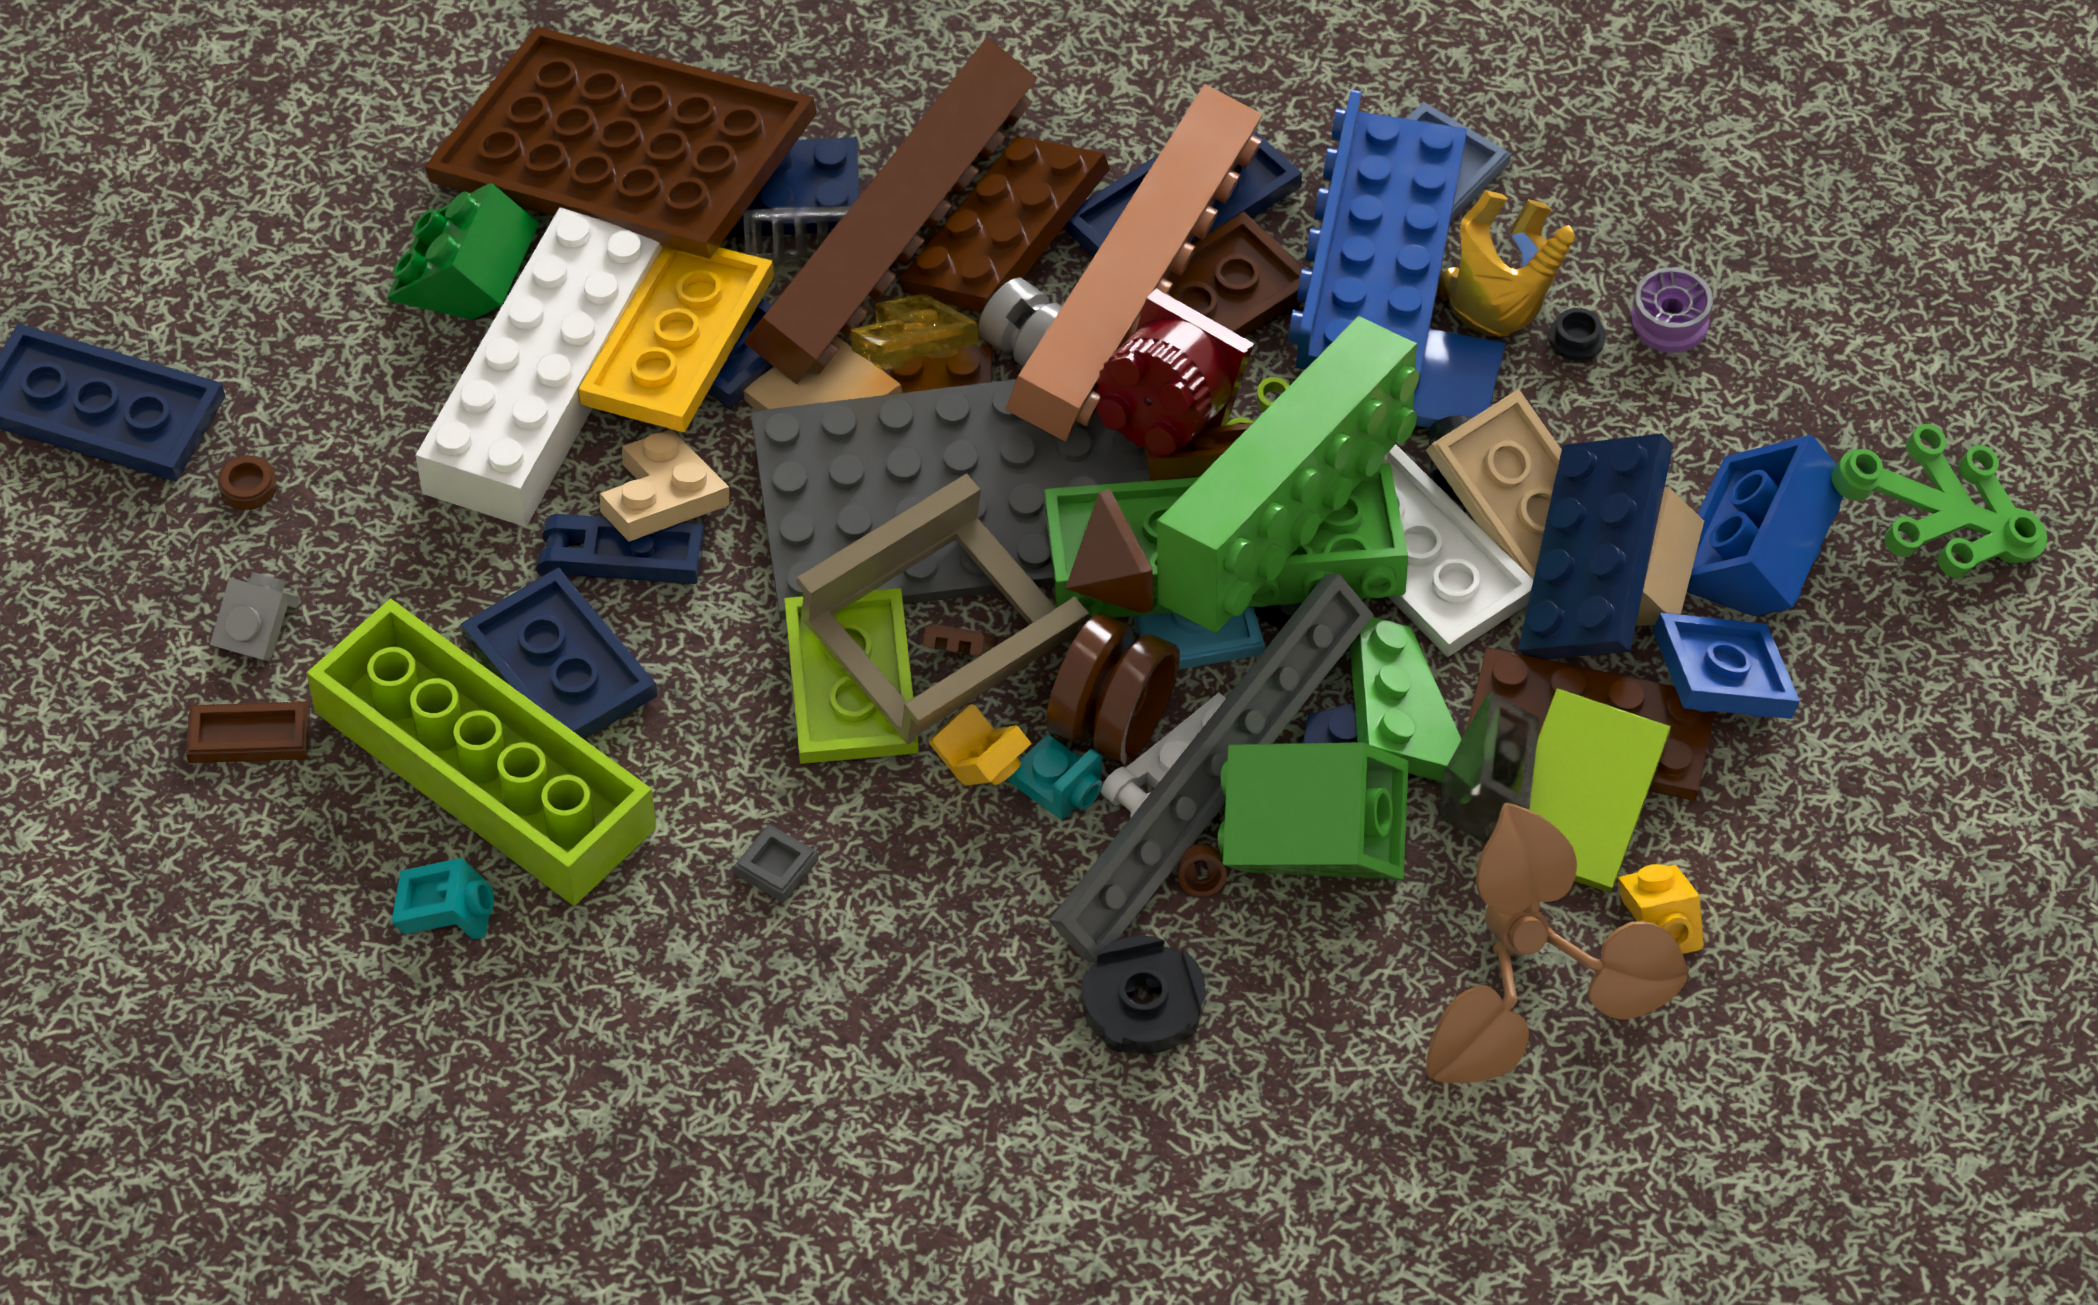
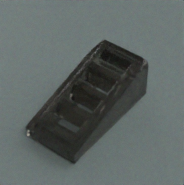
[743,206,851,266]

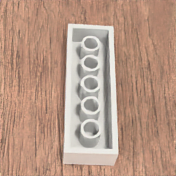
[416,208,663,527]

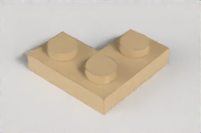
[600,429,729,541]

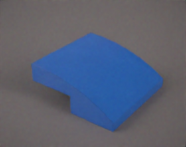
[1413,329,1505,428]

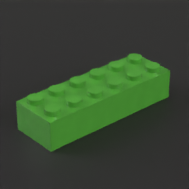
[1157,316,1419,633]

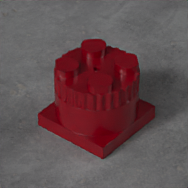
[1096,289,1254,457]

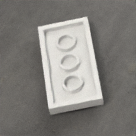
[1384,445,1533,657]

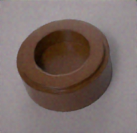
[218,455,277,510]

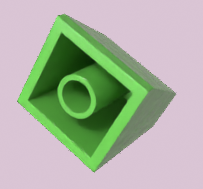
[1218,742,1409,880]

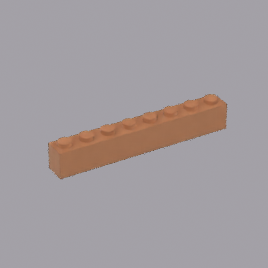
[1005,84,1263,442]

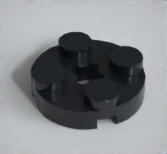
[1082,936,1205,1054]

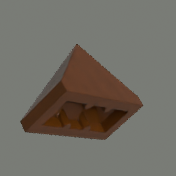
[1065,489,1153,613]

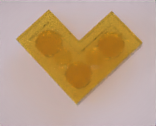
[851,293,978,369]

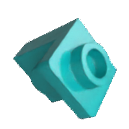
[1008,734,1103,821]
[391,858,494,939]

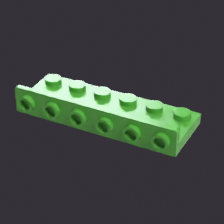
[1044,463,1408,620]

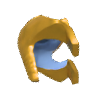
[1437,190,1575,337]

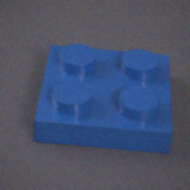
[1652,613,1800,719]

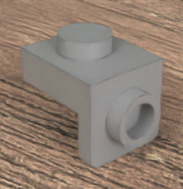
[210,572,300,661]

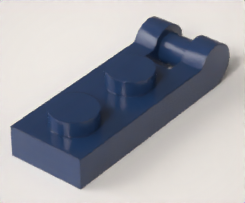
[536,514,705,584]

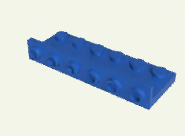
[1288,89,1467,388]

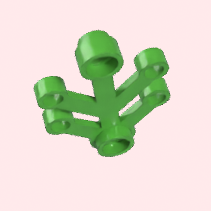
[1831,424,2047,578]

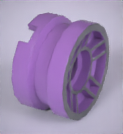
[1631,267,1713,353]

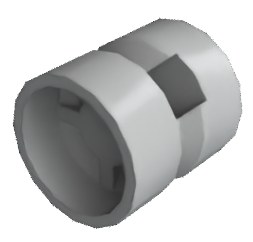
[978,278,1062,367]

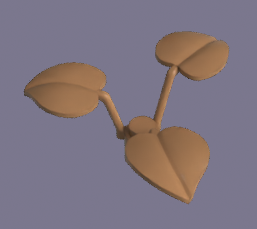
[1426,803,1689,1083]

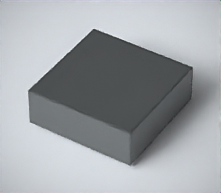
[734,824,819,903]

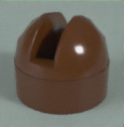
[1177,844,1227,897]

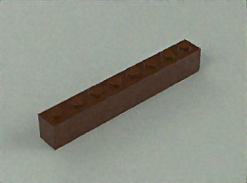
[743,37,1038,384]

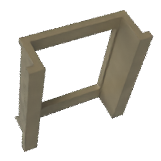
[796,473,1089,744]

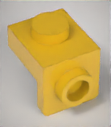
[929,704,1032,786]
[1618,864,1704,954]

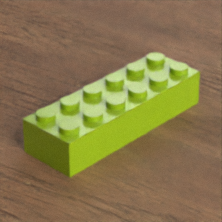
[306,598,656,906]

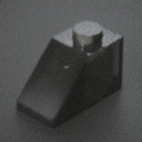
[1438,692,1540,844]

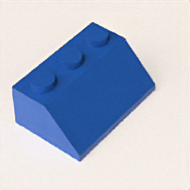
[1687,435,1843,617]

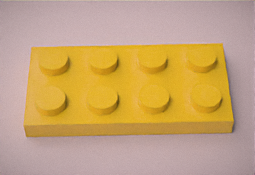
[578,246,774,433]

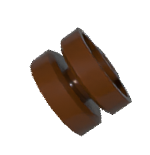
[1046,613,1180,766]

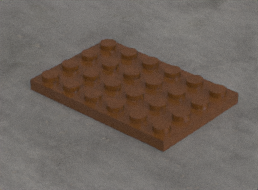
[425,26,817,259]

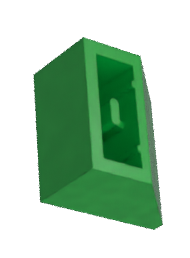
[386,183,539,320]

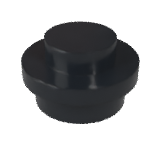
[1549,308,1606,361]

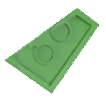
[1350,617,1477,785]

